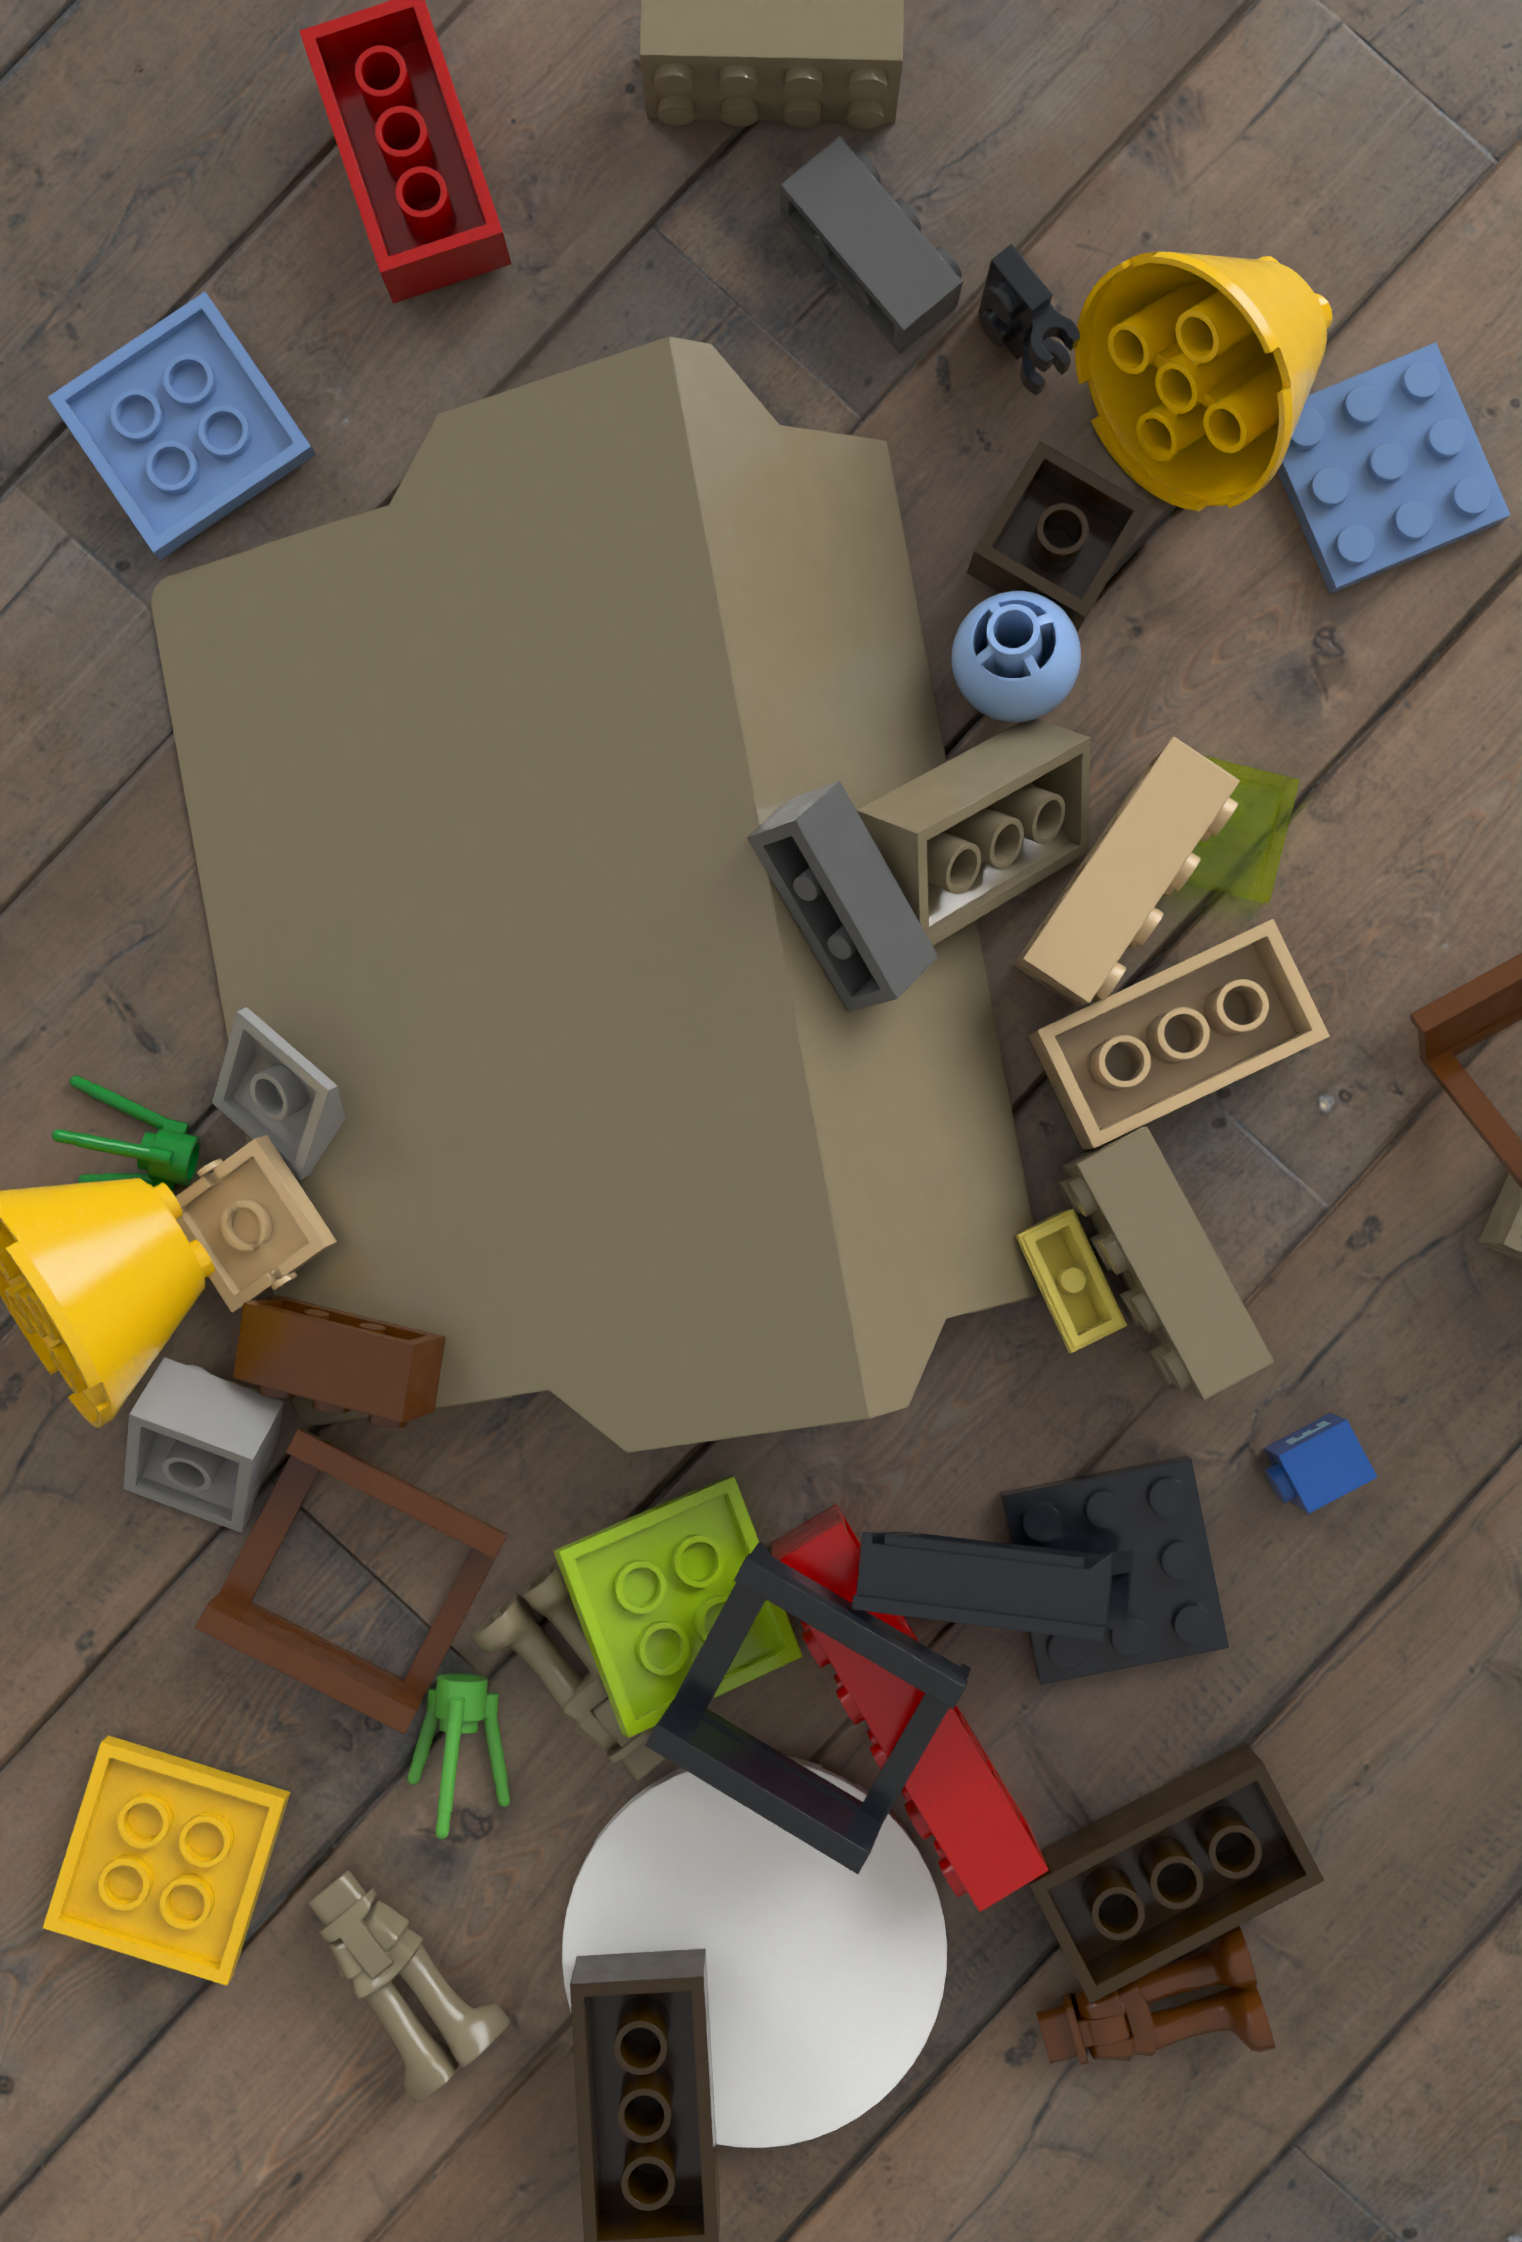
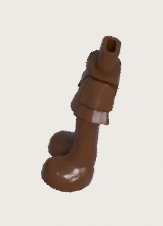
[1036,1926,1275,2065]

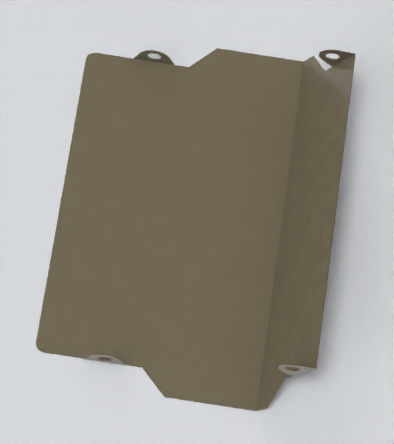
[151,336,1042,1453]

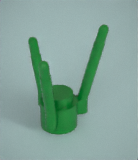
[52,1075,201,1192]

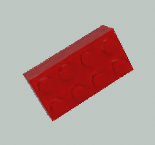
[299,0,512,304]

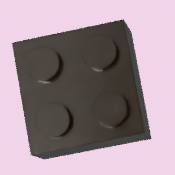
[967,441,1152,632]

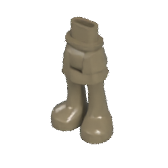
[471,1561,666,1780]
[308,1869,511,2103]

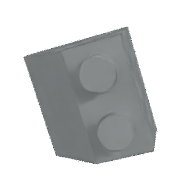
[123,1357,284,1533]

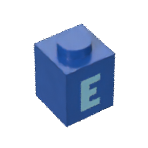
[1264,1413,1377,1513]

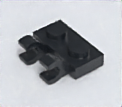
[978,244,1080,395]

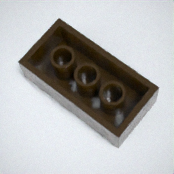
[1028,1742,1325,2004]
[570,1949,720,2242]

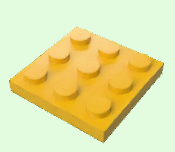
[43,1735,291,1986]

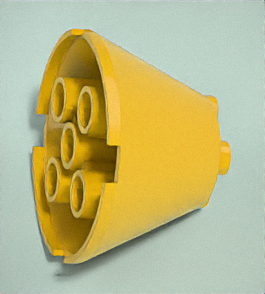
[1075,251,1333,511]
[0,1178,215,1428]

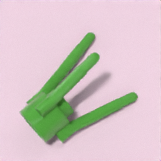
[407,1673,510,1839]

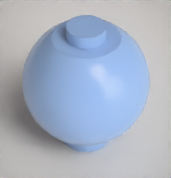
[951,591,1081,722]

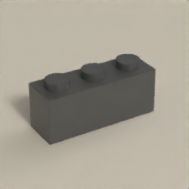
[780,136,963,354]
[747,781,938,1012]

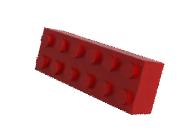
[771,1503,1049,1912]

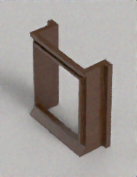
[1410,953,1522,1189]
[195,1428,508,1735]

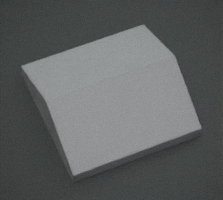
[212,1007,346,1181]

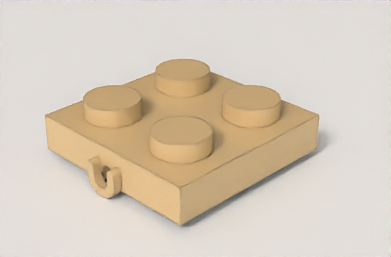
[176,1135,337,1313]

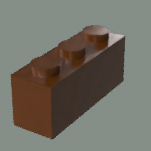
[233,1295,446,1428]

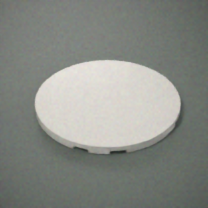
[562,1756,947,2148]

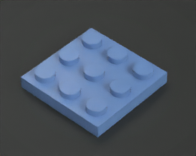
[48,291,316,560]
[1277,342,1511,594]

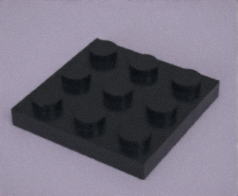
[1001,1455,1229,1685]

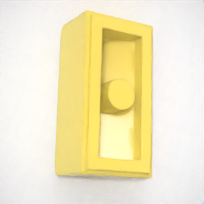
[1015,1209,1127,1353]

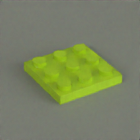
[553,1476,803,1738]

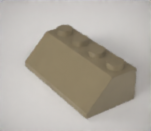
[857,719,1091,946]

